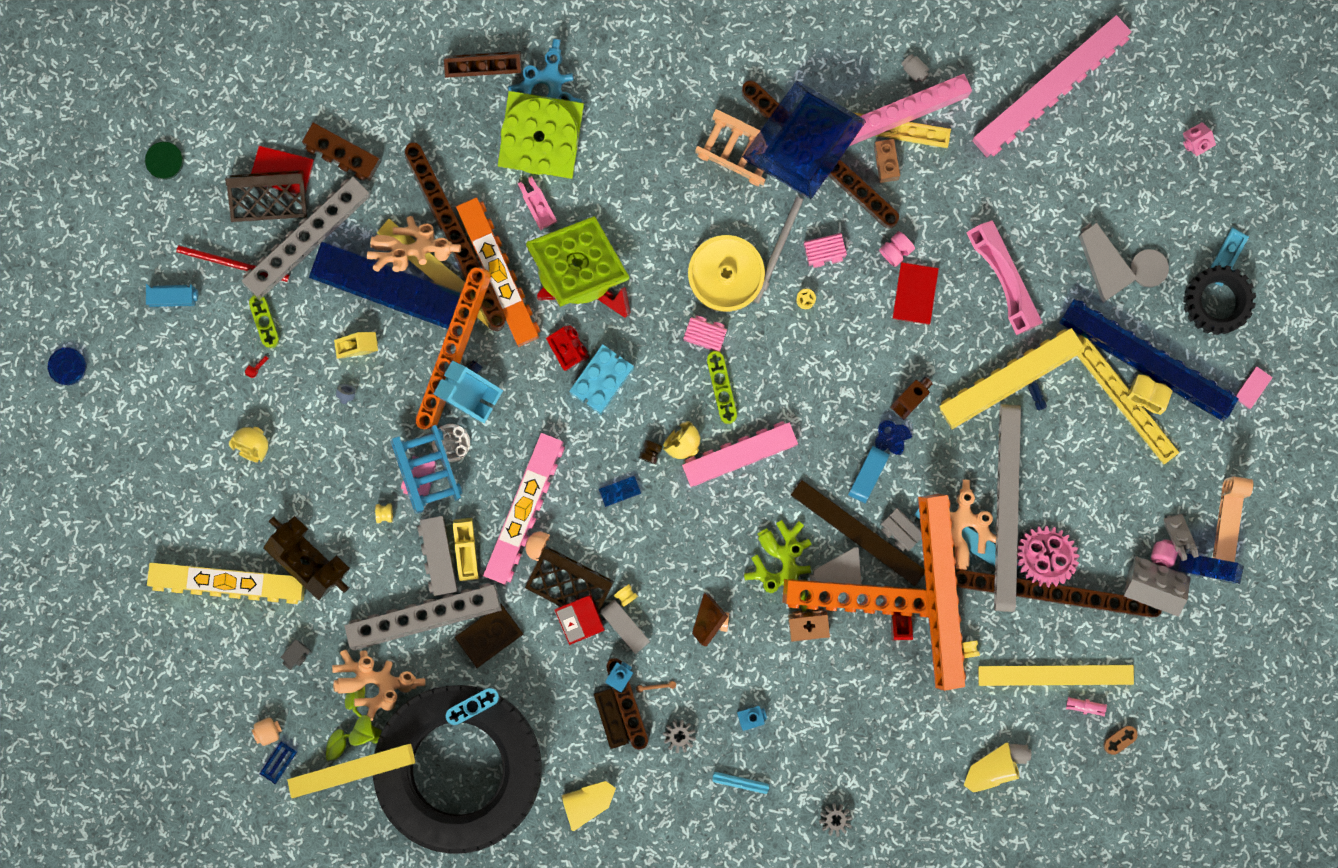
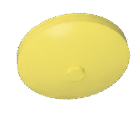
[688,235,765,312]

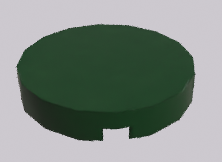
[145,141,184,180]

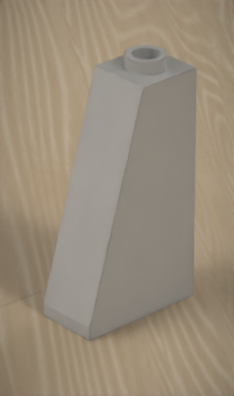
[1079,223,1137,303]

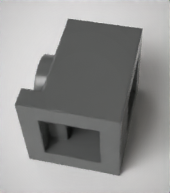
[280,639,312,670]

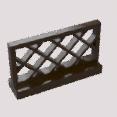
[225,170,307,222]
[525,546,615,613]

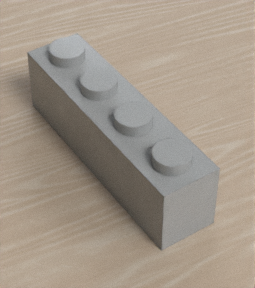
[417,516,458,597]

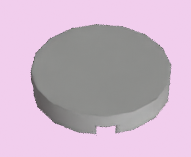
[1130,249,1169,288]

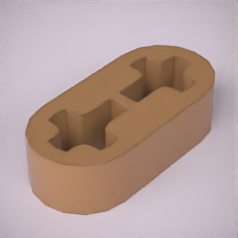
[1103,726,1138,755]

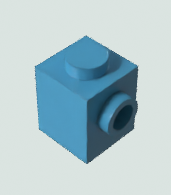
[605,661,633,693]
[737,706,767,731]

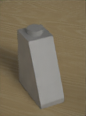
[810,547,862,585]

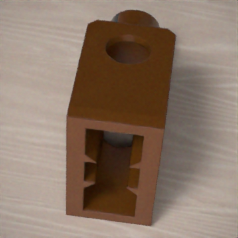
[890,377,933,420]

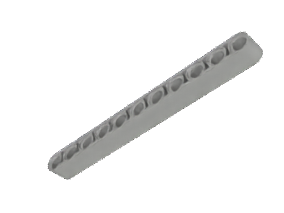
[994,404,1021,612]

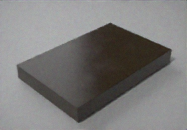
[454,603,524,668]

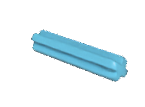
[712,772,769,794]

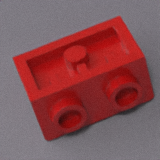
[546,325,589,371]

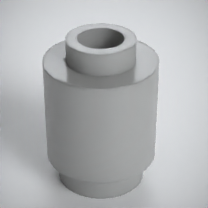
[901,54,929,82]
[1009,743,1031,764]

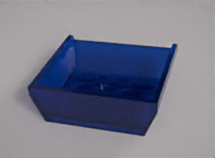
[742,80,866,200]

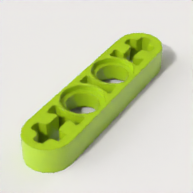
[707,351,737,424]

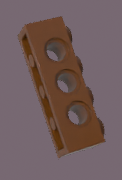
[444,51,522,78]
[302,122,381,181]

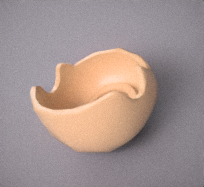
[526,531,550,561]

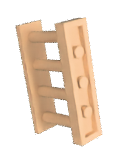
[696,109,784,186]

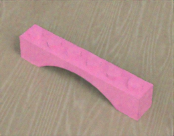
[966,220,1043,335]

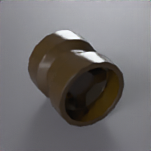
[638,440,663,465]

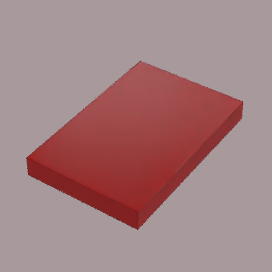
[251,146,314,196]
[892,262,939,325]

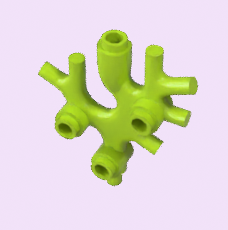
[744,520,812,612]

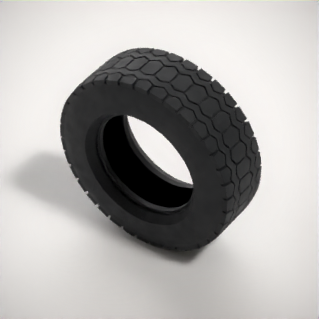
[373,685,542,854]

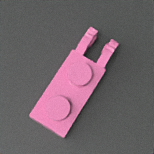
[517,176,557,231]

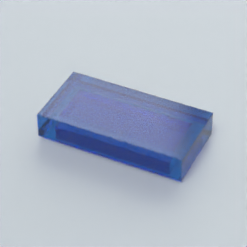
[599,476,641,507]

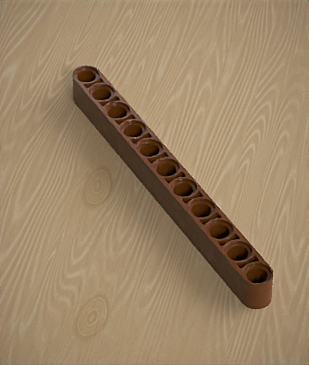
[742,81,899,229]
[405,143,506,332]
[955,570,1162,618]

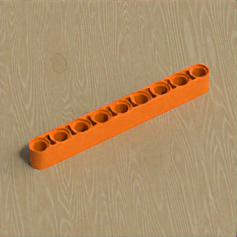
[416,268,491,429]

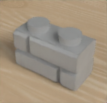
[880,507,922,552]

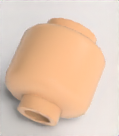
[252,717,282,746]

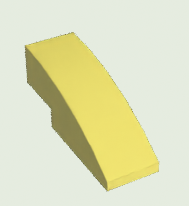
[453,518,479,581]

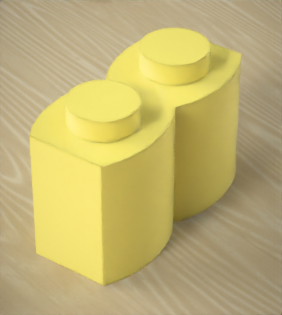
[1127,374,1173,415]

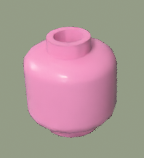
[1151,539,1178,568]

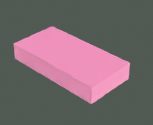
[1234,367,1273,409]

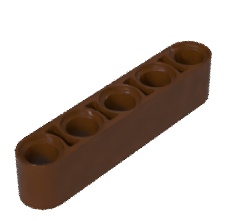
[606,658,648,750]

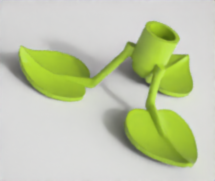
[326,686,382,762]

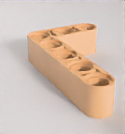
[1211,476,1253,575]

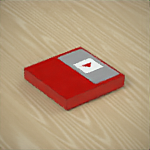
[555,595,605,645]

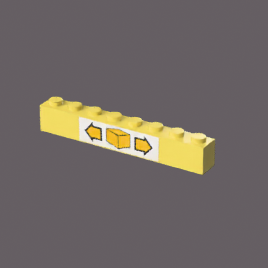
[147,563,305,604]

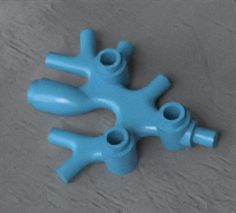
[508,39,582,103]

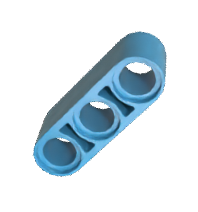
[848,446,890,504]

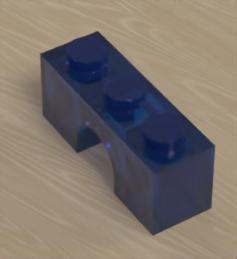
[1178,553,1244,585]

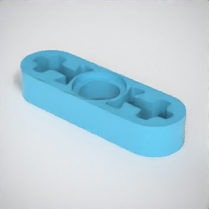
[446,688,499,725]

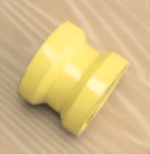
[796,289,816,309]
[375,503,393,523]
[614,584,638,607]
[961,640,980,658]

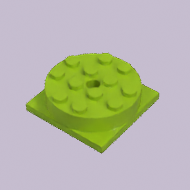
[497,91,584,179]
[526,216,629,307]

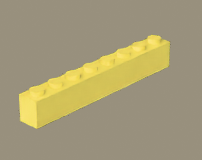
[939,328,1084,429]

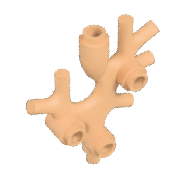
[367,216,461,272]
[949,480,996,570]
[332,650,425,721]

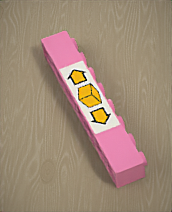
[483,433,565,585]

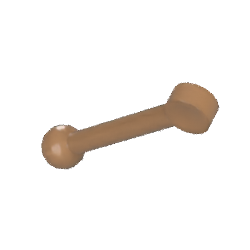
[636,681,676,693]

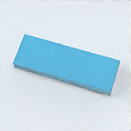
[1211,228,1249,287]

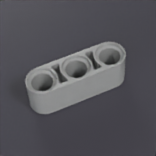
[600,599,650,654]

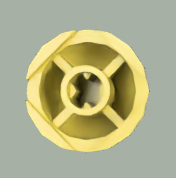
[663,421,701,459]
[229,427,268,462]

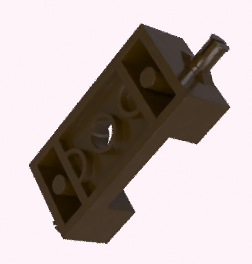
[263,516,350,600]

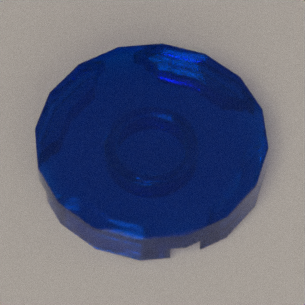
[48,347,87,385]

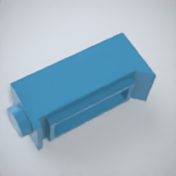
[146,284,198,307]

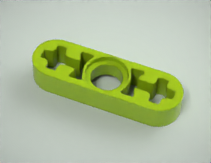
[249,296,279,349]

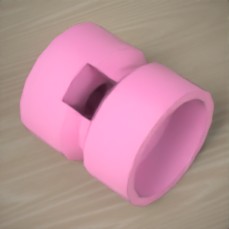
[879,231,915,267]

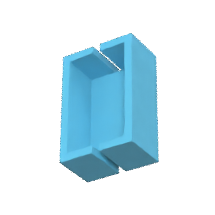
[569,344,634,415]
[433,361,503,424]

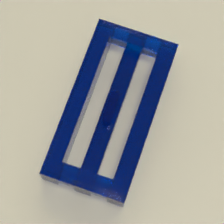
[259,741,298,785]

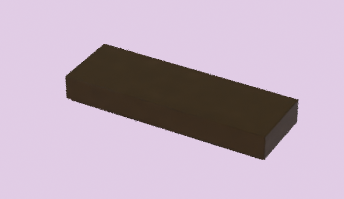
[593,688,629,749]

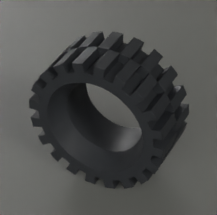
[1183,265,1256,335]

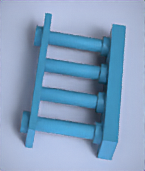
[390,425,462,514]

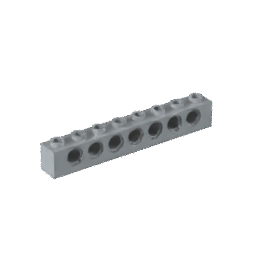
[241,177,370,300]
[344,583,502,651]

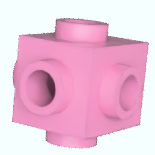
[1183,122,1216,156]

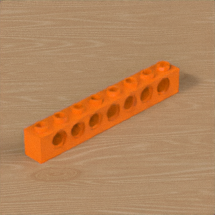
[782,579,929,618]

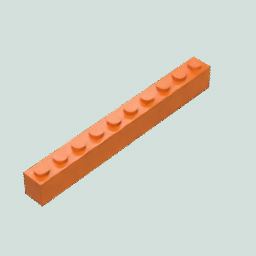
[918,494,966,691]

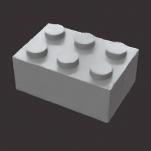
[1124,556,1191,617]

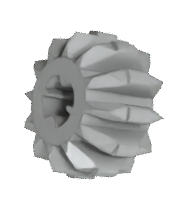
[663,720,696,753]
[819,803,852,837]

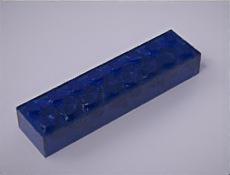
[309,242,462,329]

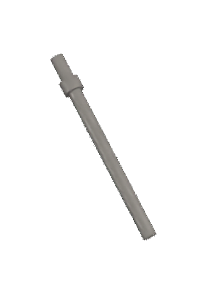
[753,197,803,304]

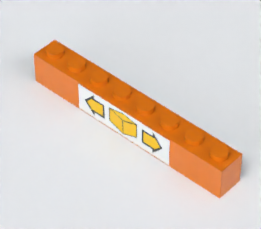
[456,197,541,347]

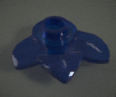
[875,420,913,455]

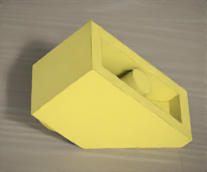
[334,332,378,359]

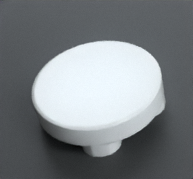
[432,424,470,462]

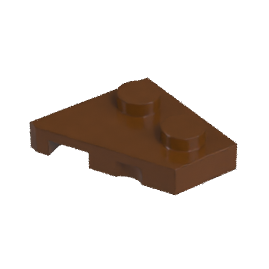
[692,593,728,647]

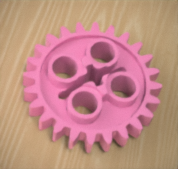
[1017,526,1079,587]

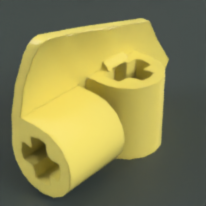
[964,742,1020,793]
[562,781,616,831]

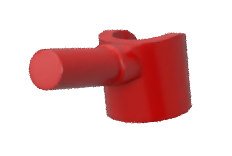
[245,356,269,378]

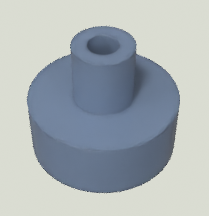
[336,384,356,404]

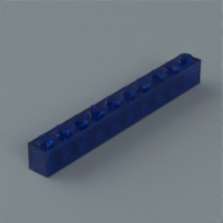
[1059,299,1239,422]

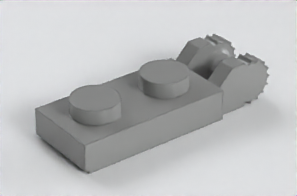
[1164,514,1199,561]

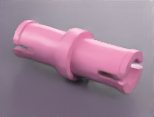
[1066,697,1107,717]

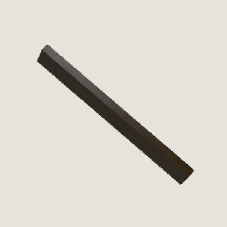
[790,480,925,586]

